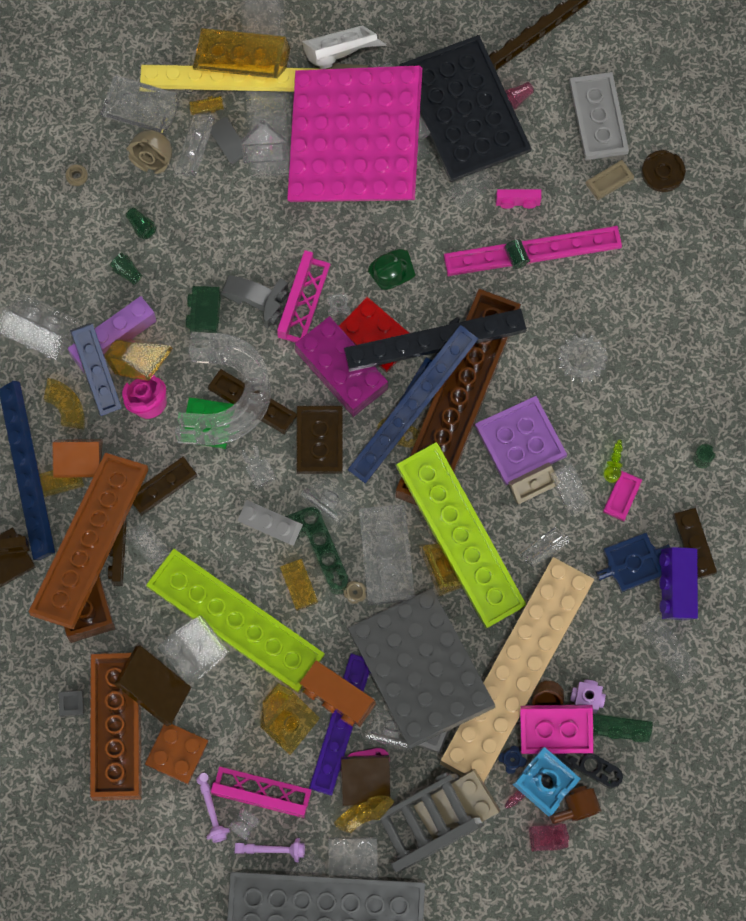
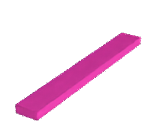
[444,226,622,276]

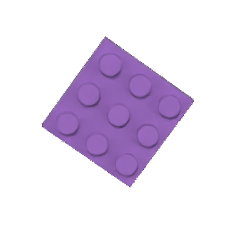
[475,396,567,485]

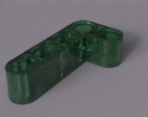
[285,507,348,595]

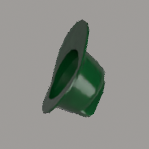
[368,249,416,290]

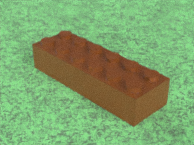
[90,653,142,801]

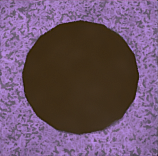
[641,150,686,192]

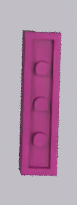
[277,250,330,343]
[211,767,312,818]

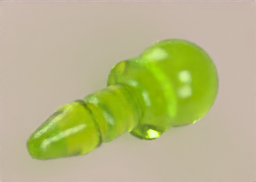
[603,439,623,483]

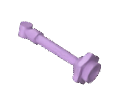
[196,773,230,843]
[235,838,305,863]

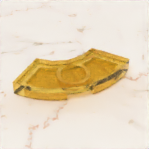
[43,378,85,430]
[334,796,394,833]

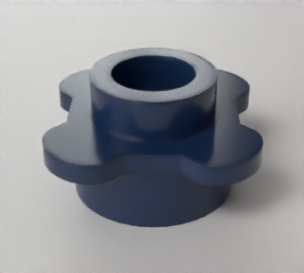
[498,746,527,774]

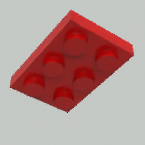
[339,297,409,373]

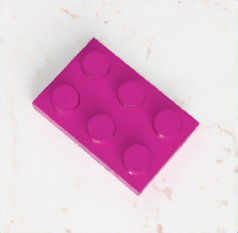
[520,705,593,754]

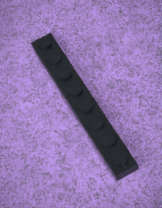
[344,309,527,372]

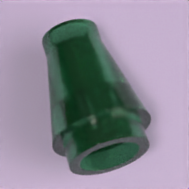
[126,208,156,240]
[110,253,143,285]

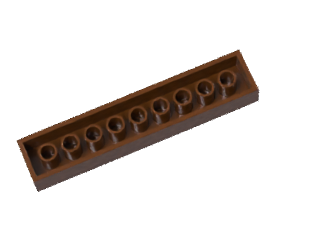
[396,289,521,506]

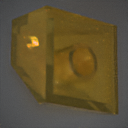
[104,339,173,381]
[260,683,320,755]

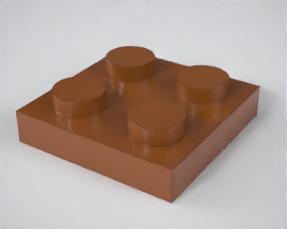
[145,724,209,785]

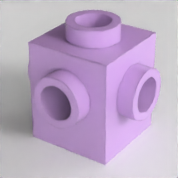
[570,680,606,714]

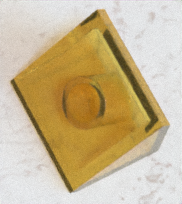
[422,544,463,596]

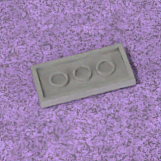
[569,72,629,160]

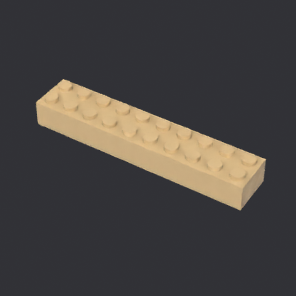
[440,557,594,783]

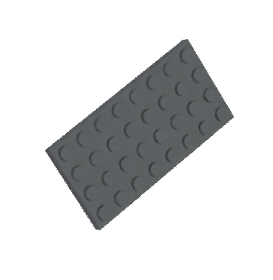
[227,872,425,921]

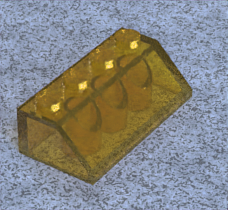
[193,28,291,79]

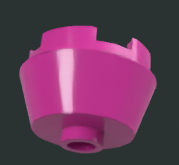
[122,373,167,419]

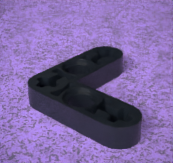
[542,753,623,789]

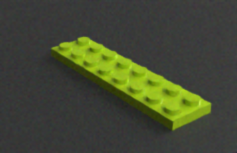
[395,442,526,628]
[146,549,325,693]

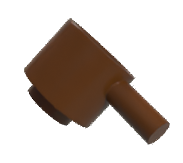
[532,681,564,705]
[550,786,602,824]

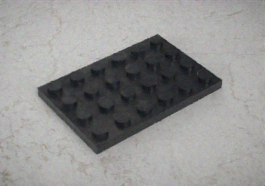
[399,35,532,182]

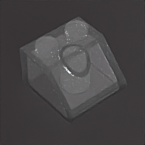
[158,615,230,683]

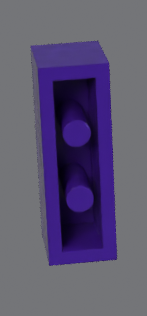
[659,547,698,620]

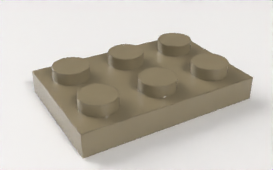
[413,769,500,840]

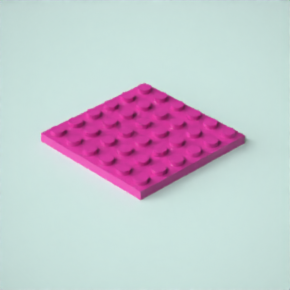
[288,66,422,202]

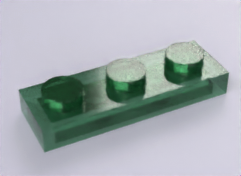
[593,714,653,742]

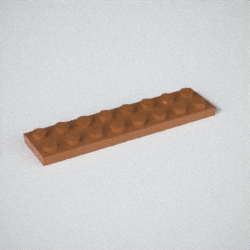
[28,453,149,629]

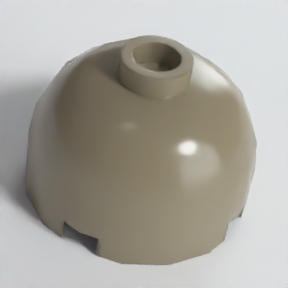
[127,130,172,174]

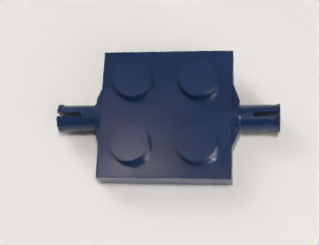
[596,533,670,593]

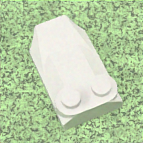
[302,25,386,69]

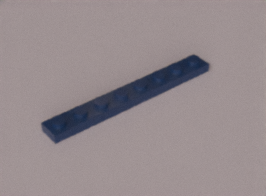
[348,325,478,484]
[0,381,55,560]

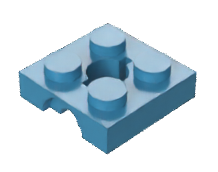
[512,747,581,816]

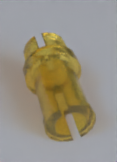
[189,95,224,115]

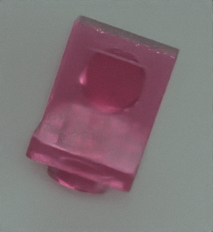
[529,824,569,852]

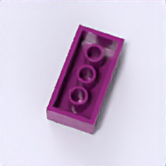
[295,316,388,417]

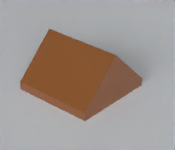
[52,439,103,478]

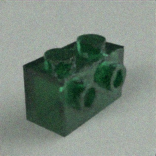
[186,286,221,337]

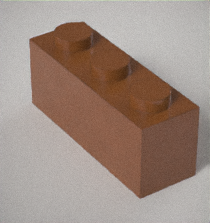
[300,660,376,727]

